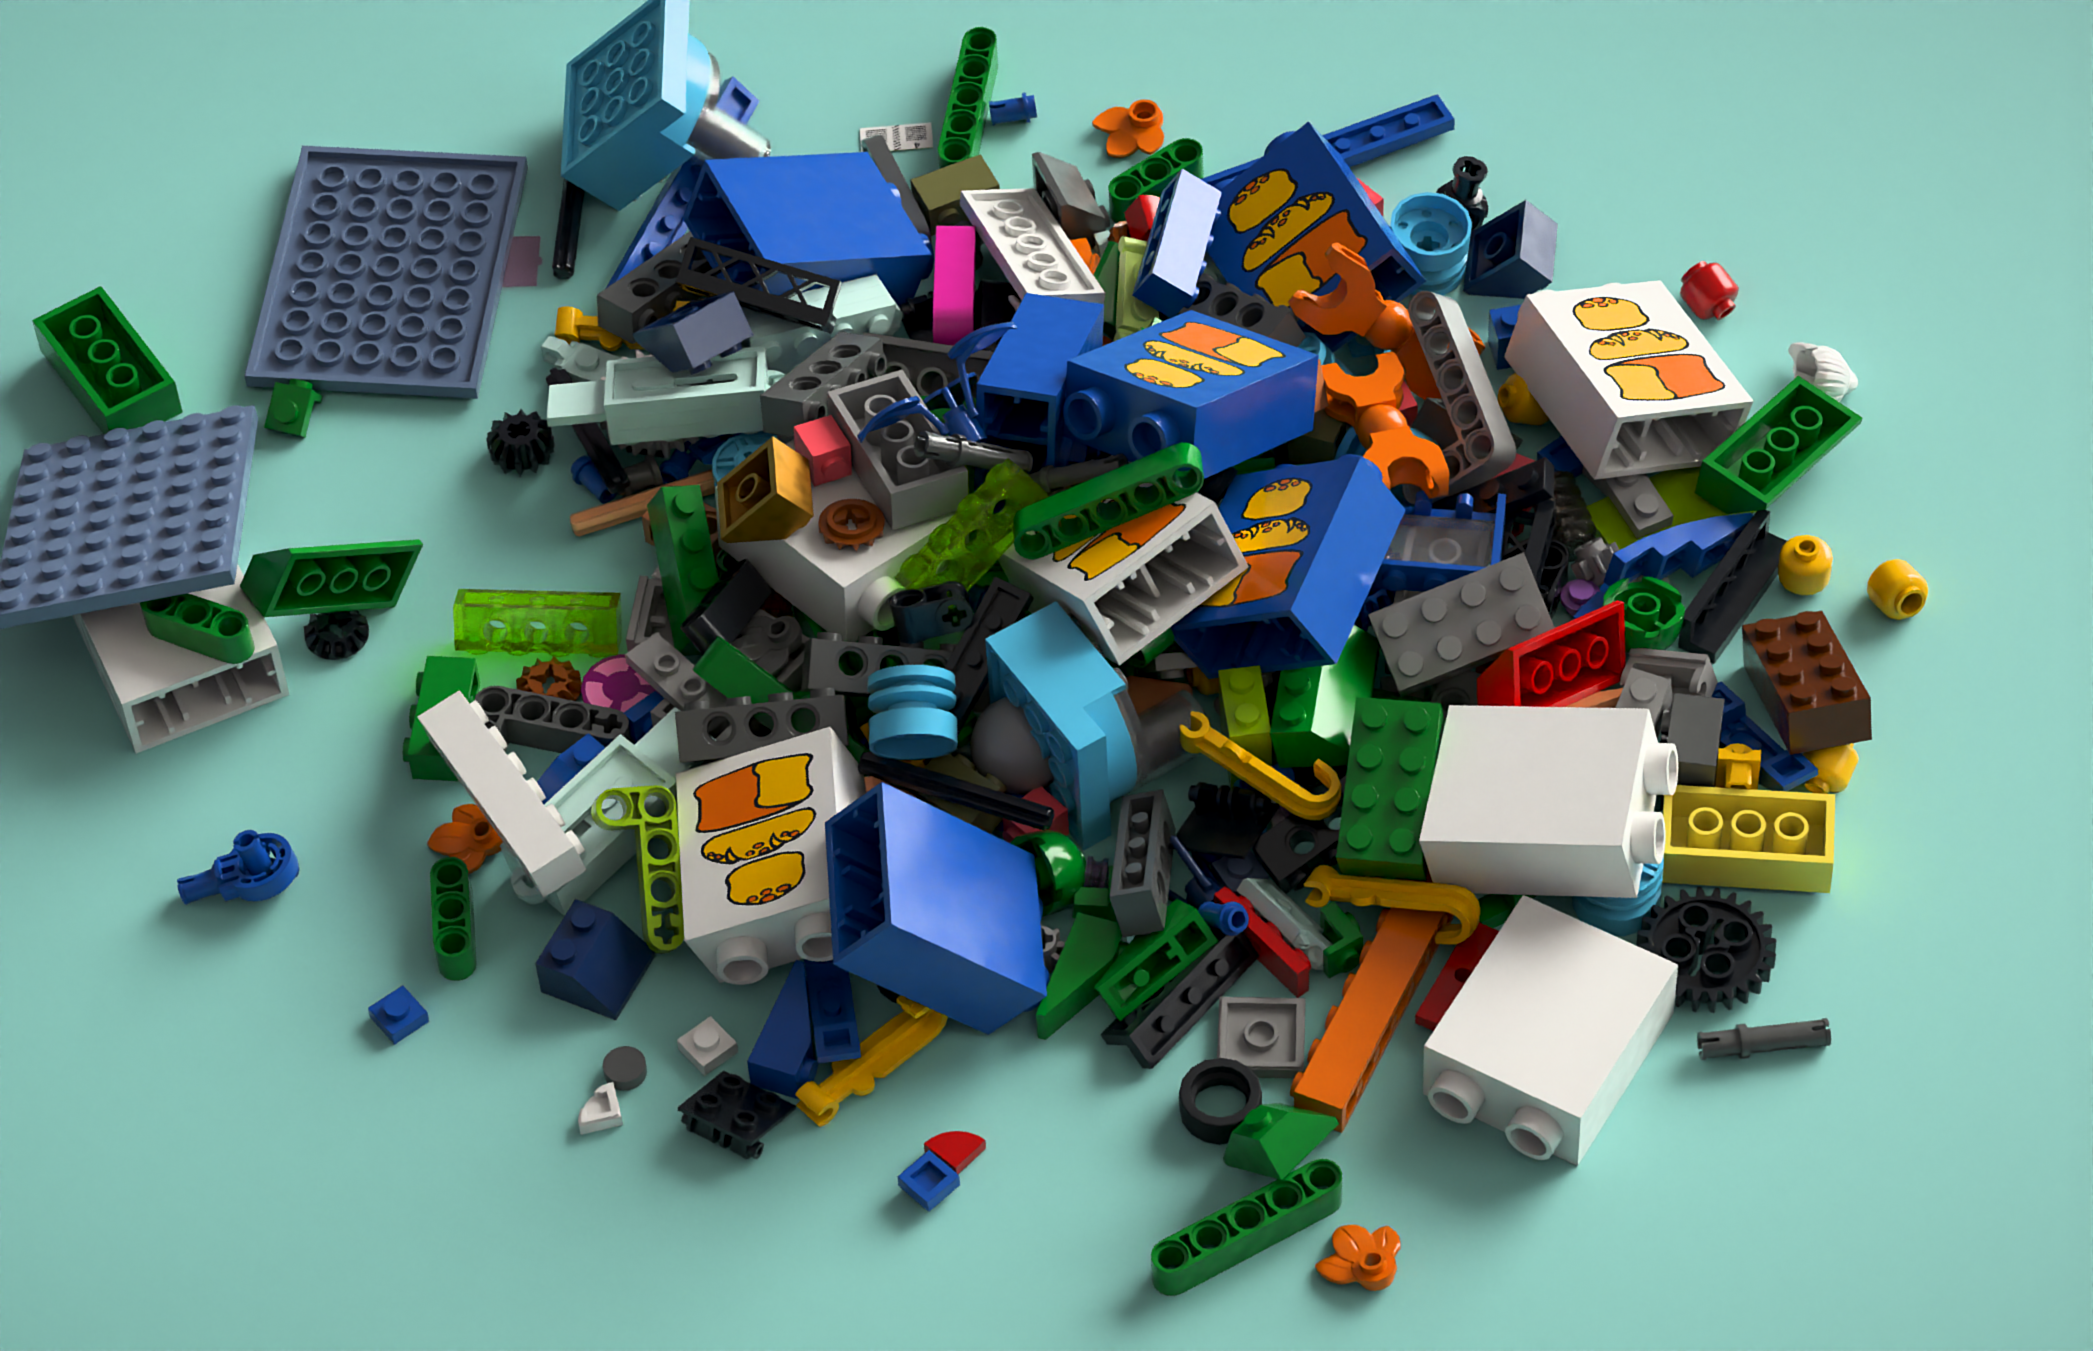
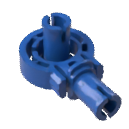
[177,830,300,905]

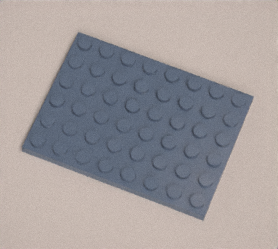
[245,145,528,399]
[0,405,258,629]

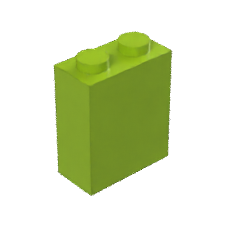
[1218,665,1272,789]

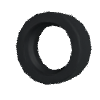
[1179,1058,1262,1145]

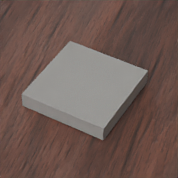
[1217,997,1305,1078]

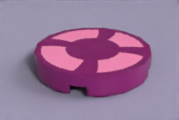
[581,654,663,713]

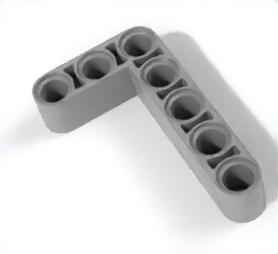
[1402,291,1516,505]

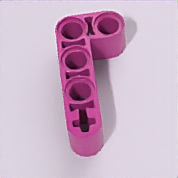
[933,226,976,346]

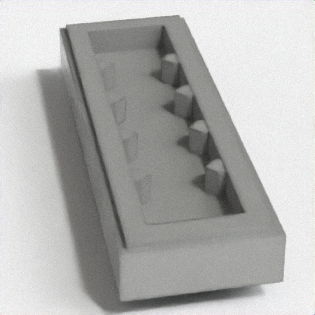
[625,632,727,732]

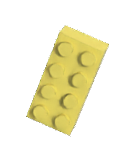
[1662,785,1835,893]

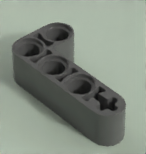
[474,686,633,753]

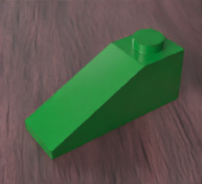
[1094,899,1218,1021]
[1036,912,1129,1040]

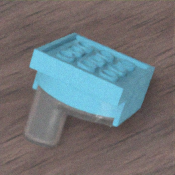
[561,0,771,211]
[985,601,1212,851]

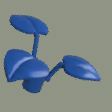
[857,322,1017,443]

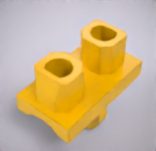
[1715,743,1761,790]

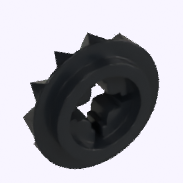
[304,610,369,660]

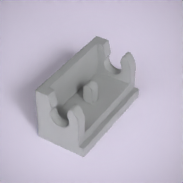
[626,576,674,652]
[1620,648,1718,709]

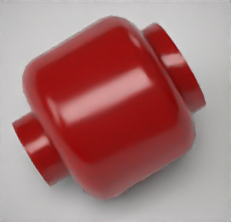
[1680,261,1739,320]

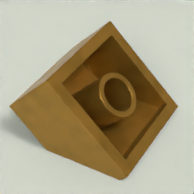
[717,436,814,543]

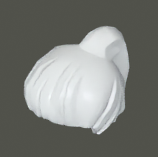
[1788,342,1858,402]

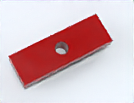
[1214,886,1311,998]
[1415,923,1499,1031]

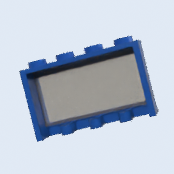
[1371,491,1506,592]

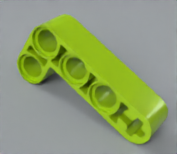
[591,785,684,954]

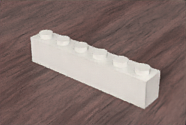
[417,690,587,898]

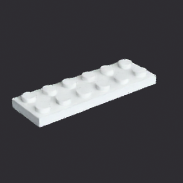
[960,188,1105,304]

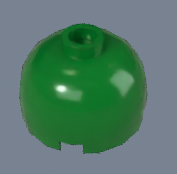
[1602,576,1685,653]
[1010,830,1086,916]

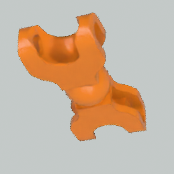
[1288,243,1486,400]
[1321,351,1449,499]

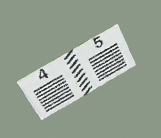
[860,122,933,152]

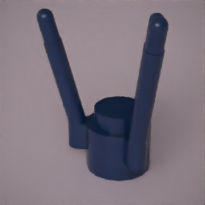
[1168,835,1222,911]

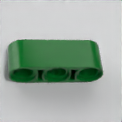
[1108,138,1204,223]
[140,593,255,664]
[430,857,477,981]

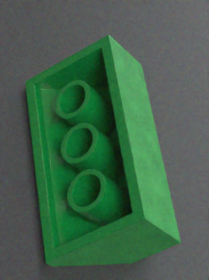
[1694,376,1862,514]
[240,539,423,617]
[1270,625,1380,768]

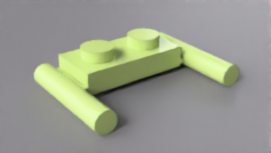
[1113,236,1159,342]

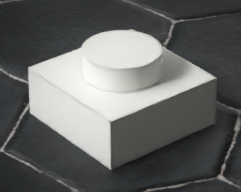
[677,1016,738,1076]

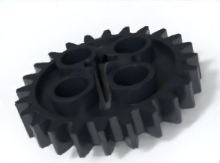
[1636,887,1776,1013]

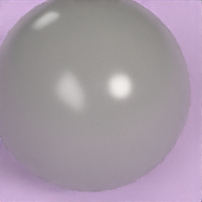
[970,697,1054,795]

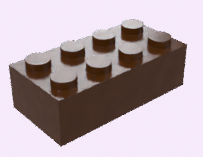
[1742,611,1872,755]

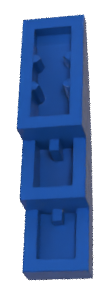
[1603,512,1754,586]

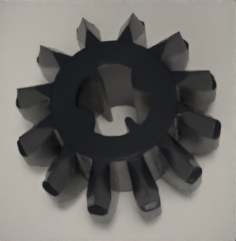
[486,409,555,477]

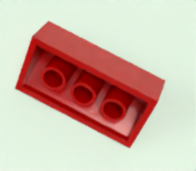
[1477,600,1626,707]

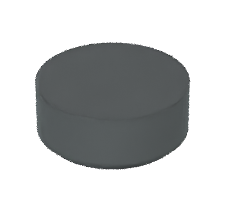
[603,1046,647,1090]

